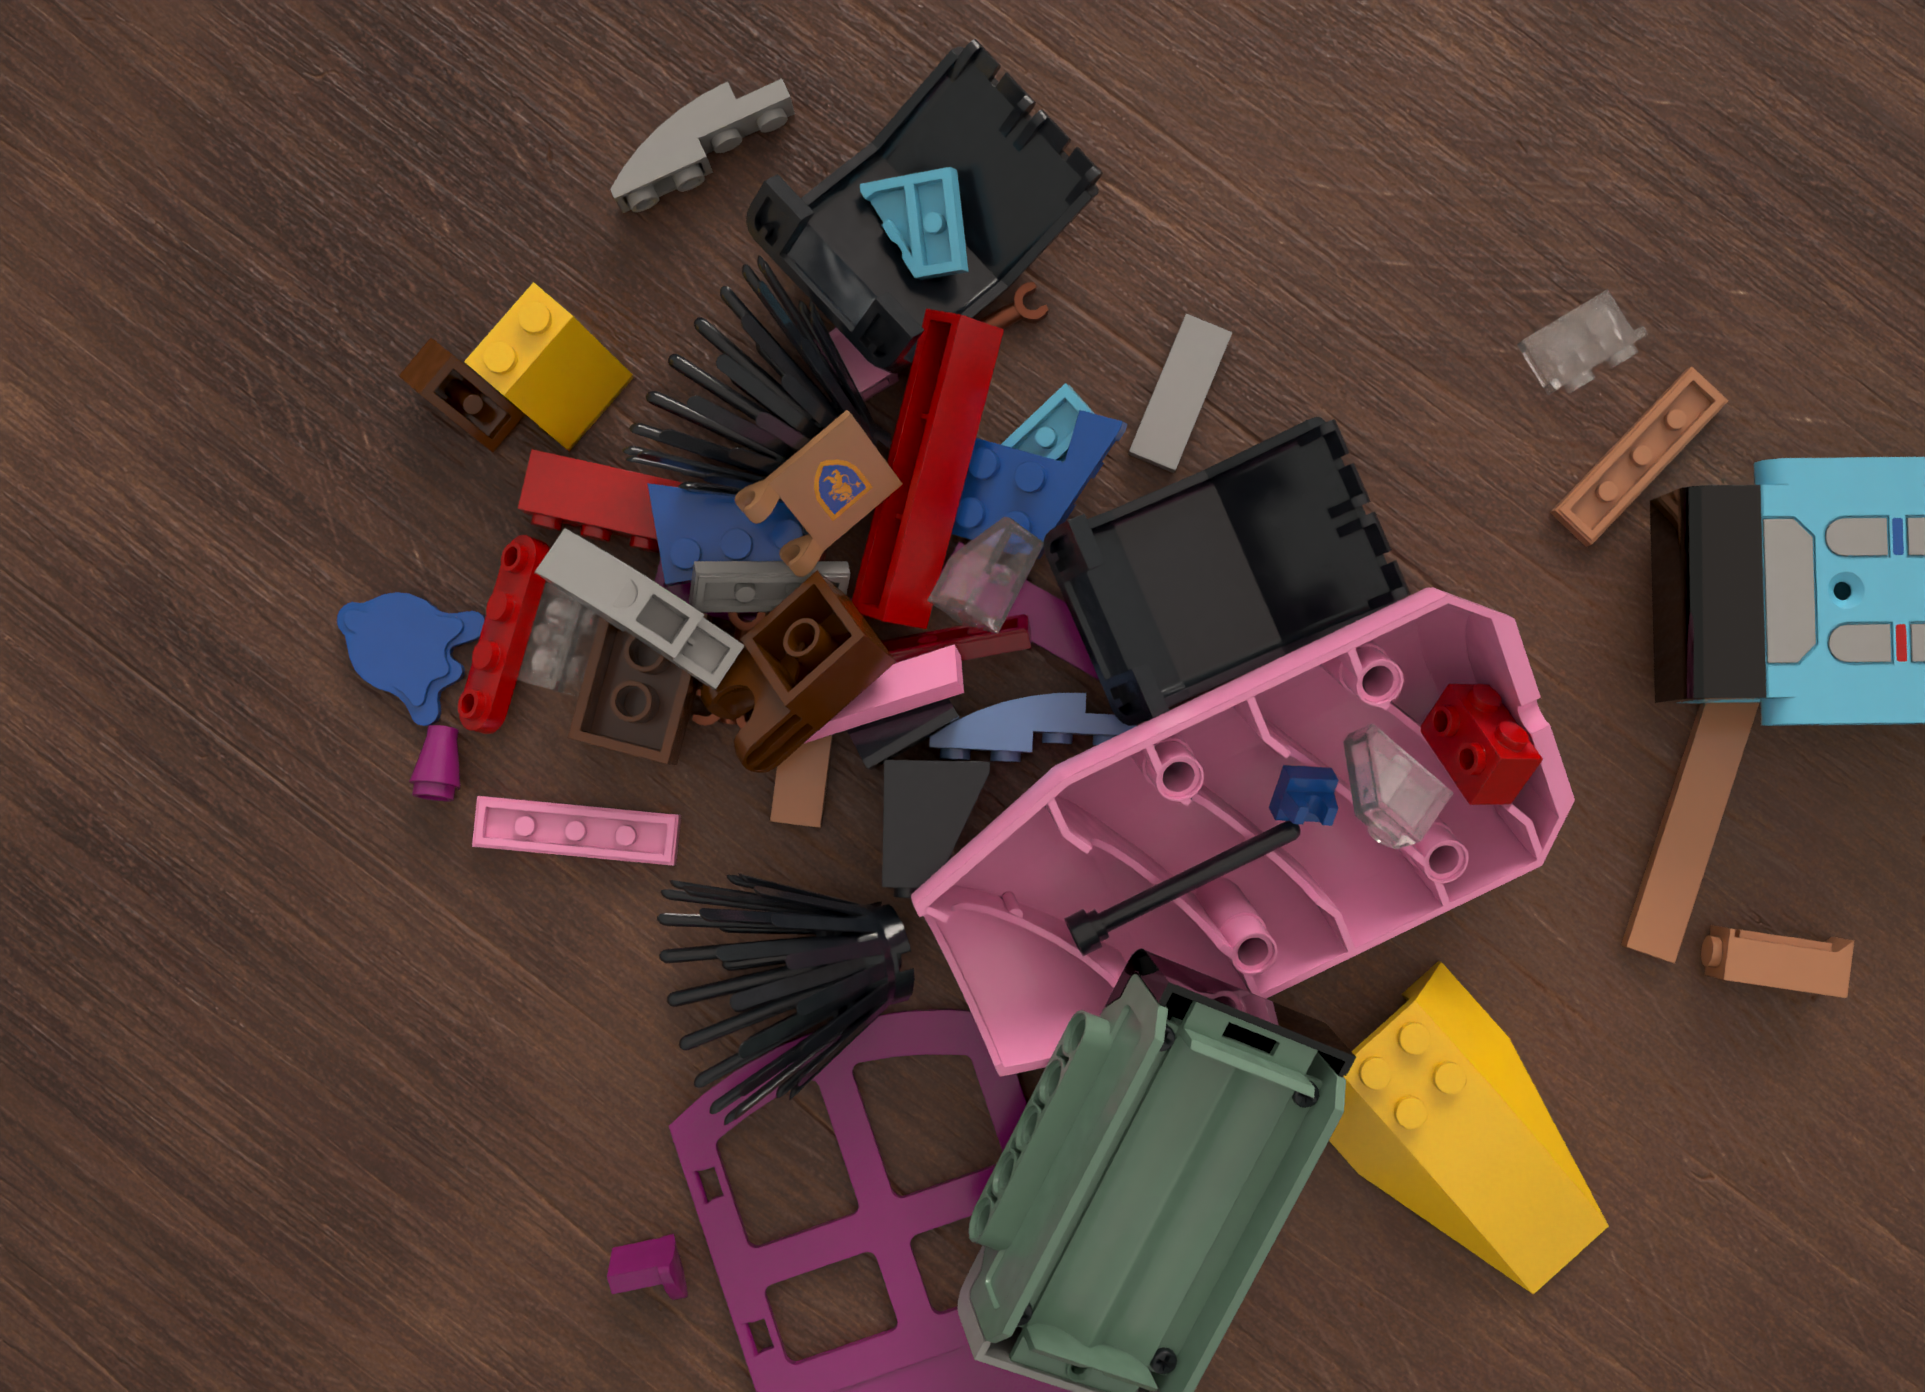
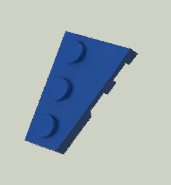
[648,483,808,587]

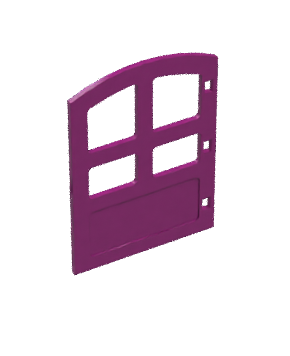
[669,1009,1072,1392]

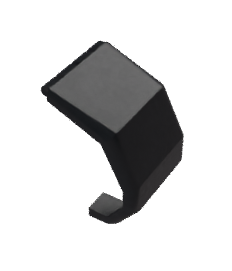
[746,39,1103,374]
[1044,417,1411,726]

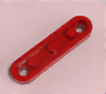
[458,535,550,734]

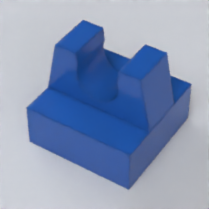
[1269,765,1339,826]

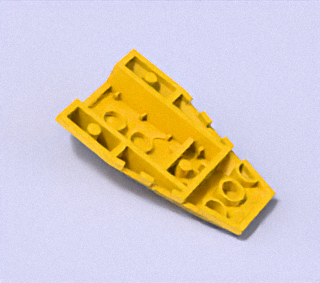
[1329,961,1609,1295]

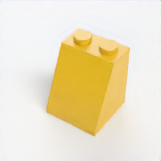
[464,282,634,452]

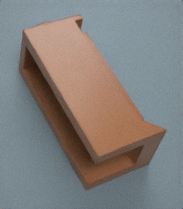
[1701,925,1854,998]

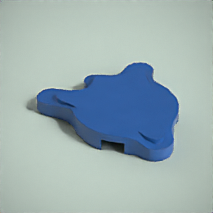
[337,592,485,726]

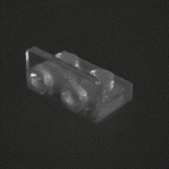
[1517,289,1648,395]
[517,583,600,697]

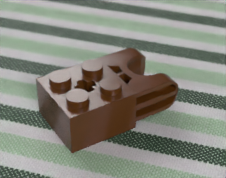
[701,570,896,773]

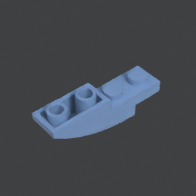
[929,693,1136,762]

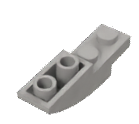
[610,79,795,213]
[534,528,745,689]

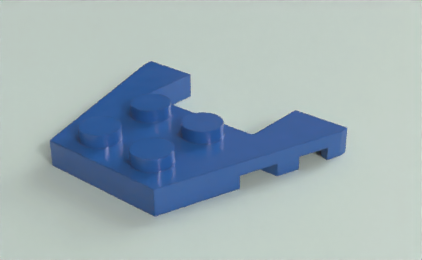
[951,410,1127,559]

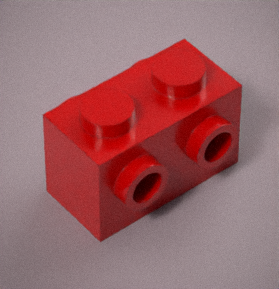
[1420,684,1543,805]

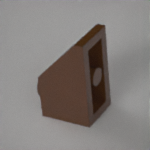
[399,338,525,452]

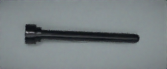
[1064,821,1301,956]

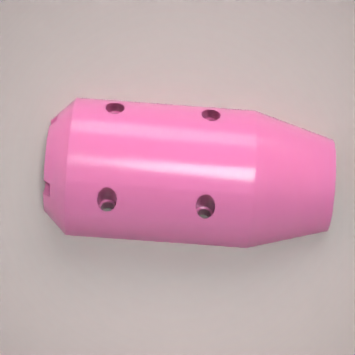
[911,587,1575,1077]

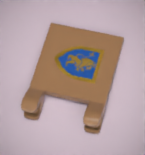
[735,410,902,577]

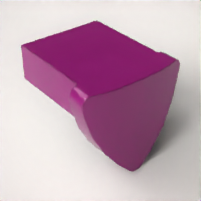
[607,1234,688,1300]

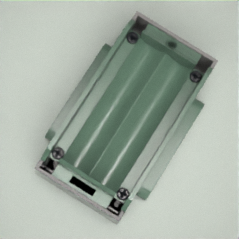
[957,948,1356,1392]

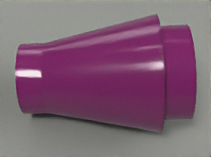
[409,725,461,802]

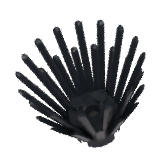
[622,255,891,503]
[657,873,915,1125]

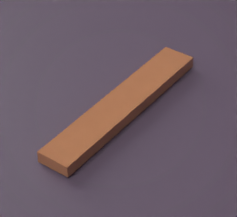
[1621,692,1763,963]

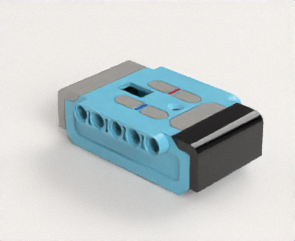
[1650,457,1925,726]

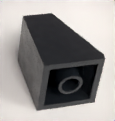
[882,760,990,898]

